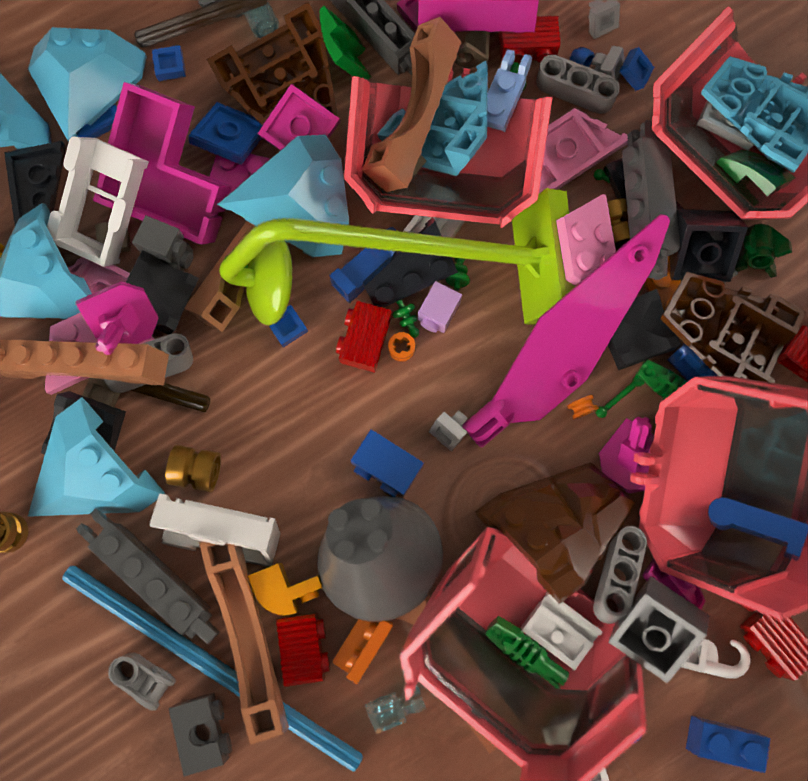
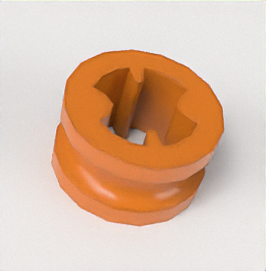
[388,332,415,362]
[567,395,599,420]

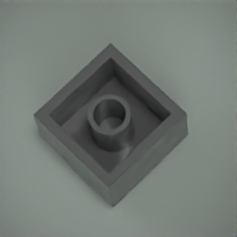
[608,576,710,683]

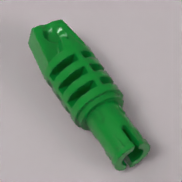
[636,360,688,399]
[485,616,569,689]

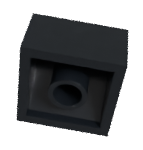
[670,209,748,282]

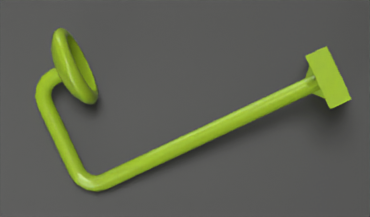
[219,188,576,326]

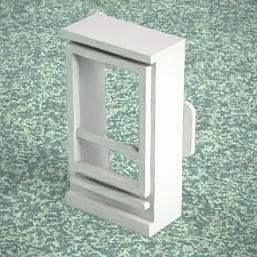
[47,137,149,267]
[149,493,281,567]

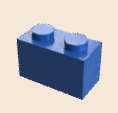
[350,429,424,497]
[686,715,771,773]

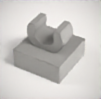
[589,0,620,39]
[591,46,625,81]
[429,410,468,452]

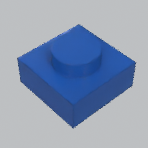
[152,45,186,81]
[619,47,655,91]
[269,305,308,348]

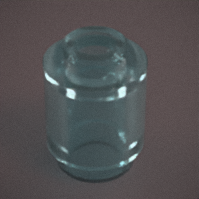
[243,0,279,38]

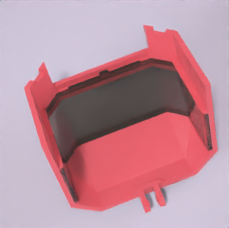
[652,6,808,220]
[344,68,552,228]
[630,376,808,620]
[400,527,647,781]

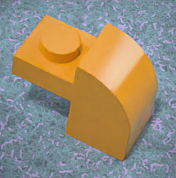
[248,563,323,615]

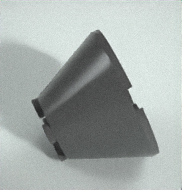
[317,496,443,622]

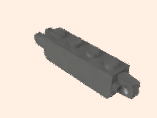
[330,0,415,76]
[622,120,681,280]
[76,508,220,644]

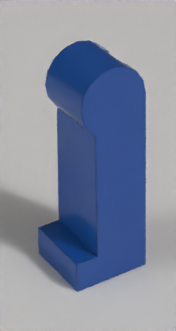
[329,227,399,304]
[708,498,808,561]

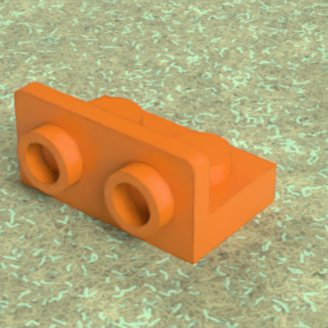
[333,619,393,684]

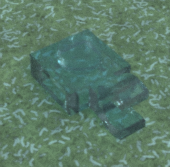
[365,685,426,734]

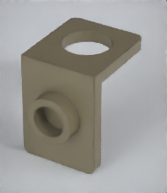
[454,31,489,69]

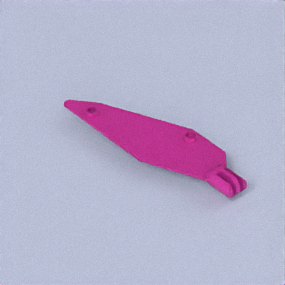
[462,214,670,448]

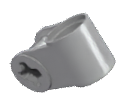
[108,652,176,711]

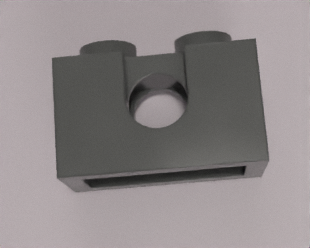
[132,215,194,271]
[169,693,232,777]

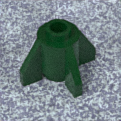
[733,223,792,278]

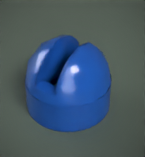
[569,47,595,68]

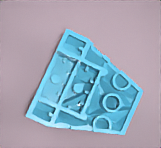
[701,56,808,173]

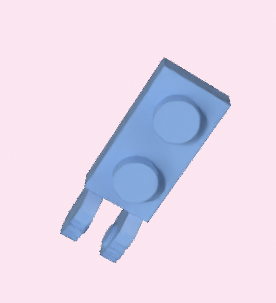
[487,49,532,132]

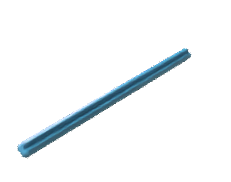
[62,566,363,771]

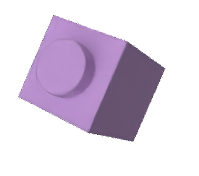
[418,281,462,333]

